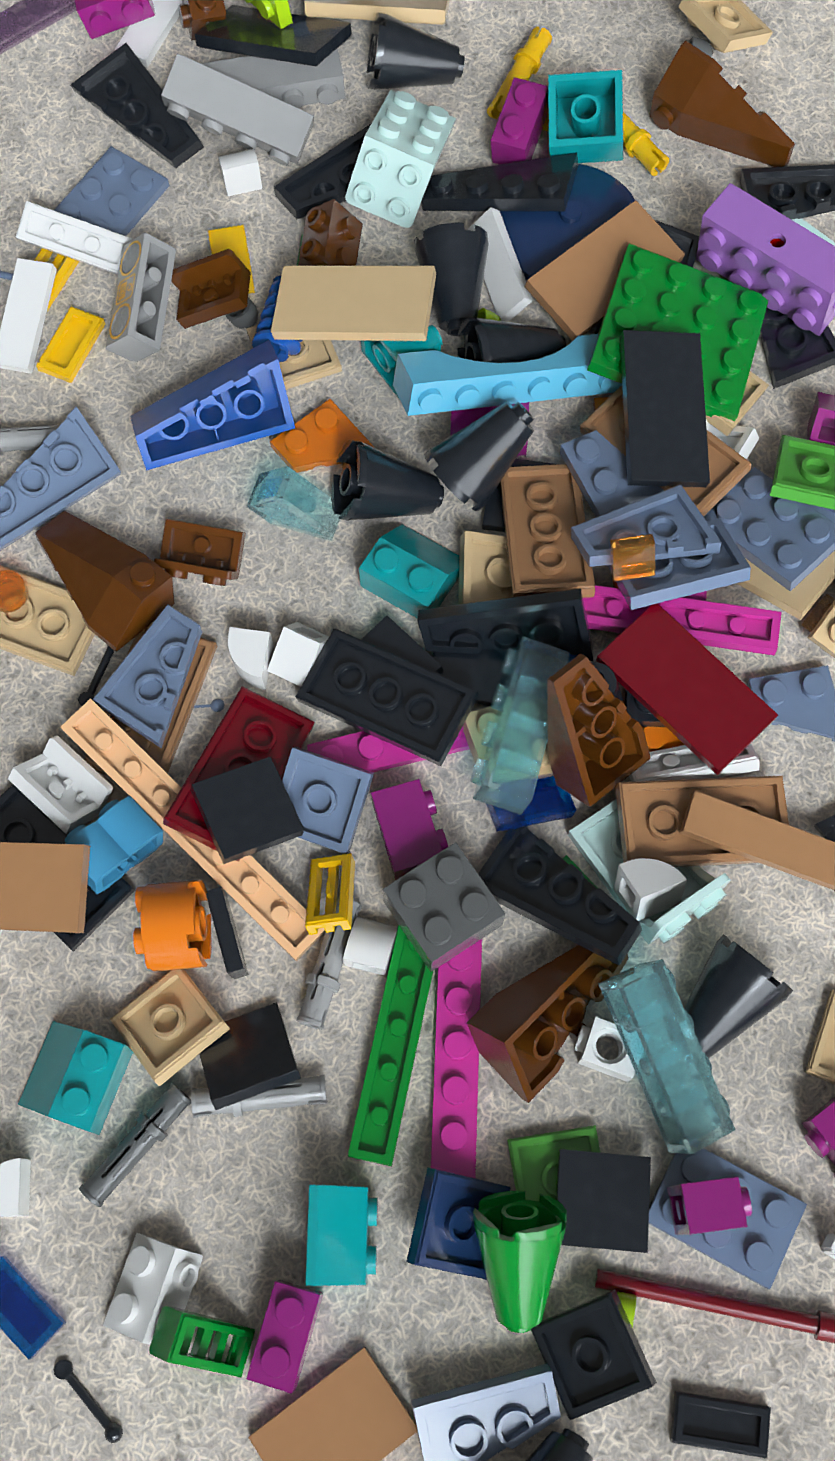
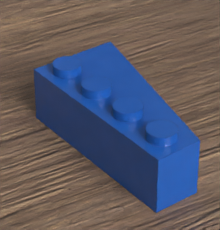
[130,339,295,471]

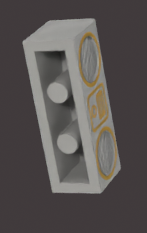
[106,232,176,362]

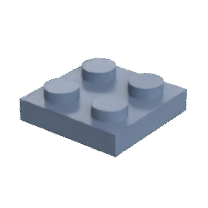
[282,747,374,854]

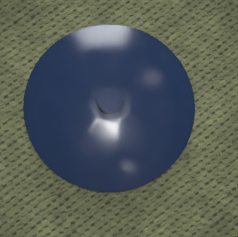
[500,164,635,280]

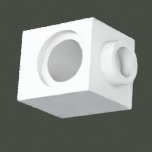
[574,1017,647,1082]

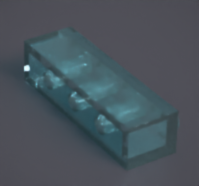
[470,637,570,815]
[598,959,735,1154]

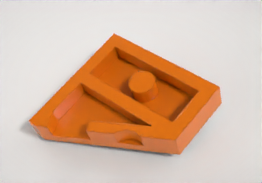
[270,399,375,473]

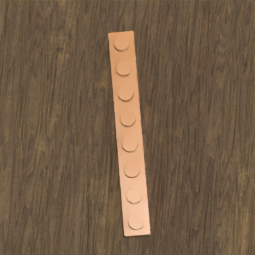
[60,698,326,962]

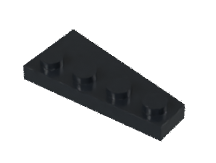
[71,43,204,168]
[739,164,835,220]

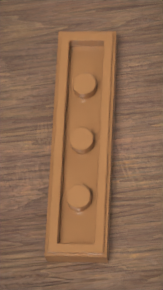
[679,791,835,891]

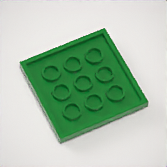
[587,243,768,421]

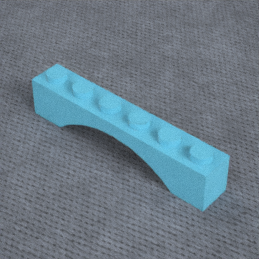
[393,334,622,416]

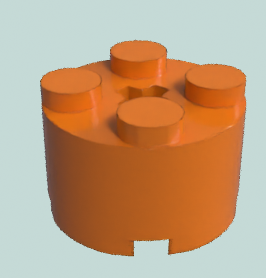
[133,880,212,971]

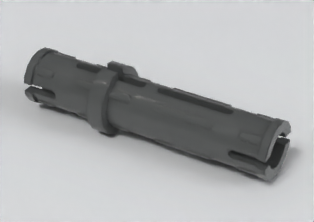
[79,1083,191,1207]

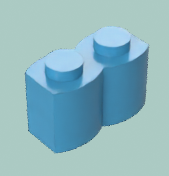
[65,796,163,894]

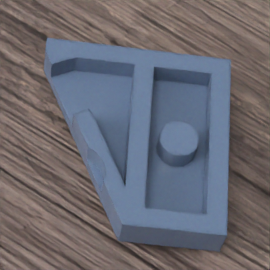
[747,665,835,742]

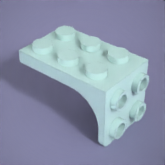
[345,90,456,228]
[568,799,731,945]

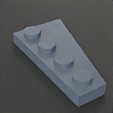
[0,407,121,551]

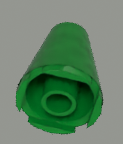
[473,1191,567,1333]

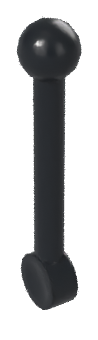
[78,646,114,706]
[54,1359,123,1443]

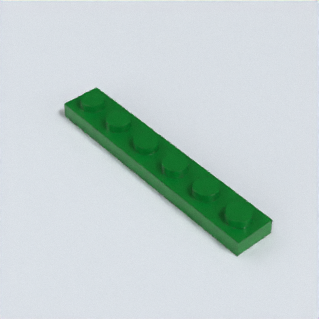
[348,926,434,1167]

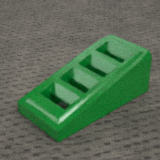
[149,1305,256,1377]

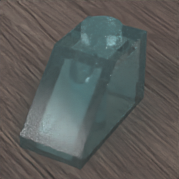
[246,466,340,541]

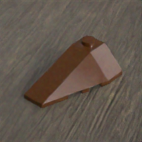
[649,40,795,167]
[35,511,175,652]
[547,654,651,807]
[467,945,629,1103]

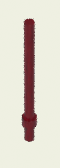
[595,1268,835,1344]

